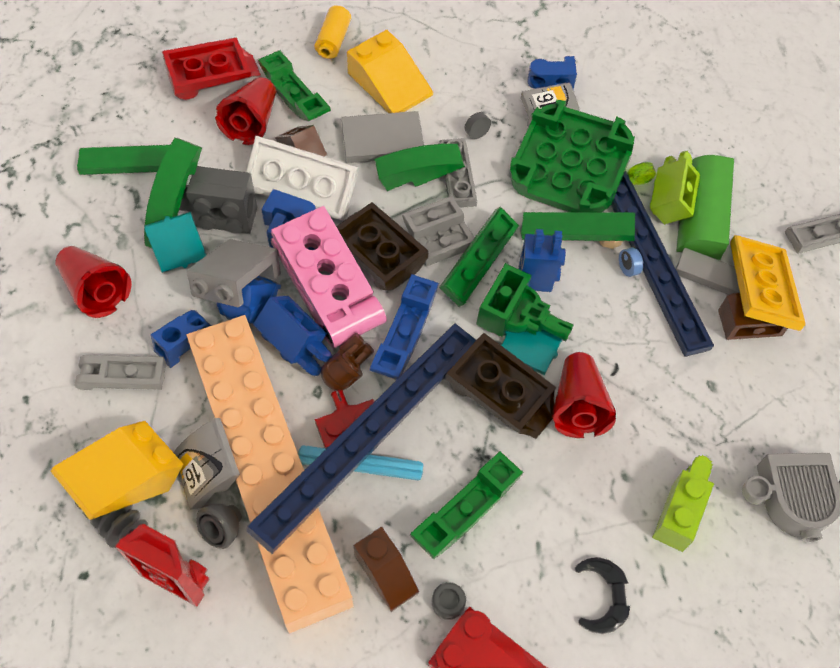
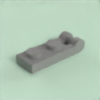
[74,355,166,390]

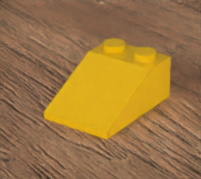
[347,29,433,113]
[51,421,184,520]

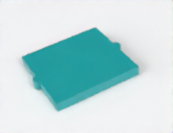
[144,212,207,272]
[501,330,562,375]

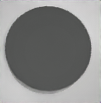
[465,112,491,139]
[432,582,466,619]

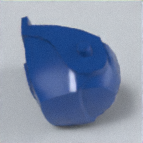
[217,276,281,324]

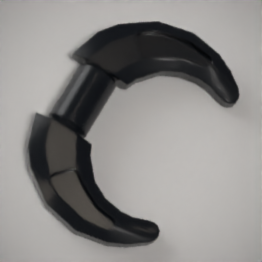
[575,557,631,634]

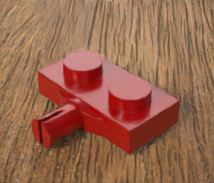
[315,390,374,449]

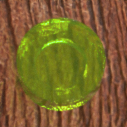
[627,162,656,185]

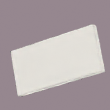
[246,136,360,221]

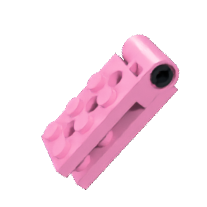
[271,206,387,349]

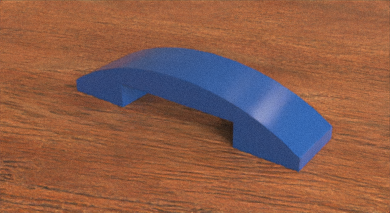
[370,274,439,380]

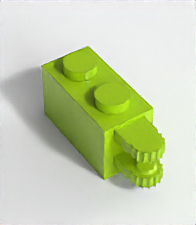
[650,151,700,225]
[652,455,714,552]

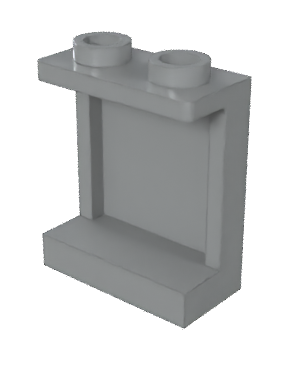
[186,239,281,307]

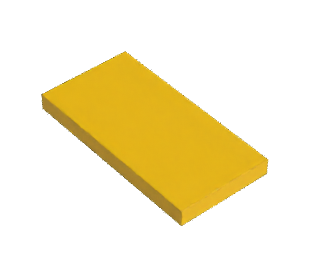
[730,235,806,331]

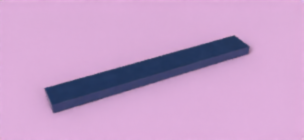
[611,171,714,357]

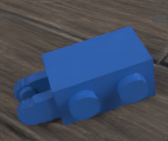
[518,229,566,292]
[253,296,332,376]

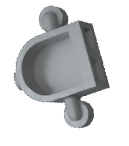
[742,453,840,542]

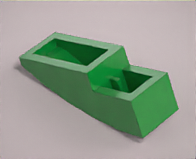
[375,144,465,191]

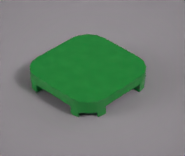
[510,100,635,212]

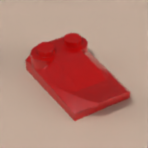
[162,37,261,100]
[115,524,209,607]
[428,607,547,668]

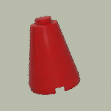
[215,77,276,145]
[55,246,132,318]
[552,352,616,438]

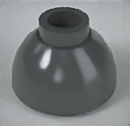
[196,504,242,549]

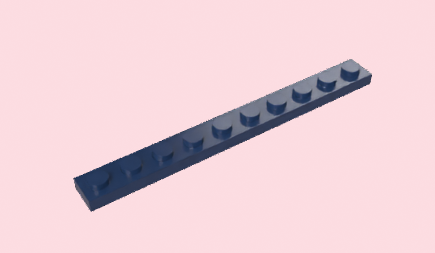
[246,323,476,554]

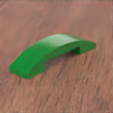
[258,50,331,121]
[144,137,202,248]
[410,451,523,559]

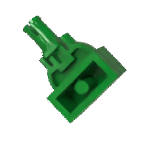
[476,263,574,342]

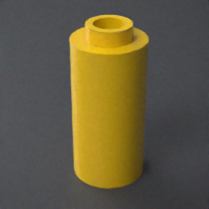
[314,5,351,59]

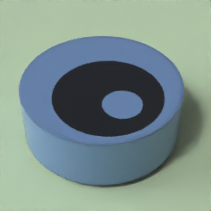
[619,247,643,277]

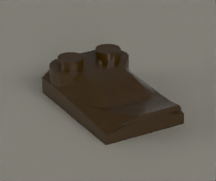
[336,202,428,291]
[445,333,556,439]

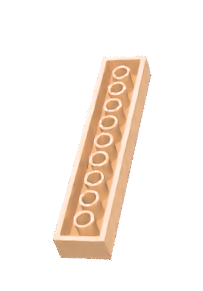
[186,315,353,634]

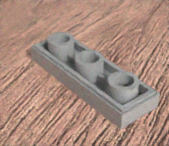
[439,138,477,208]

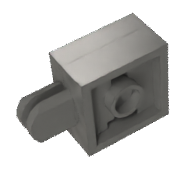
[179,166,258,234]

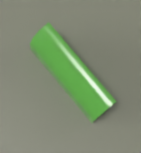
[676,155,734,260]

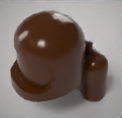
[321,333,374,391]

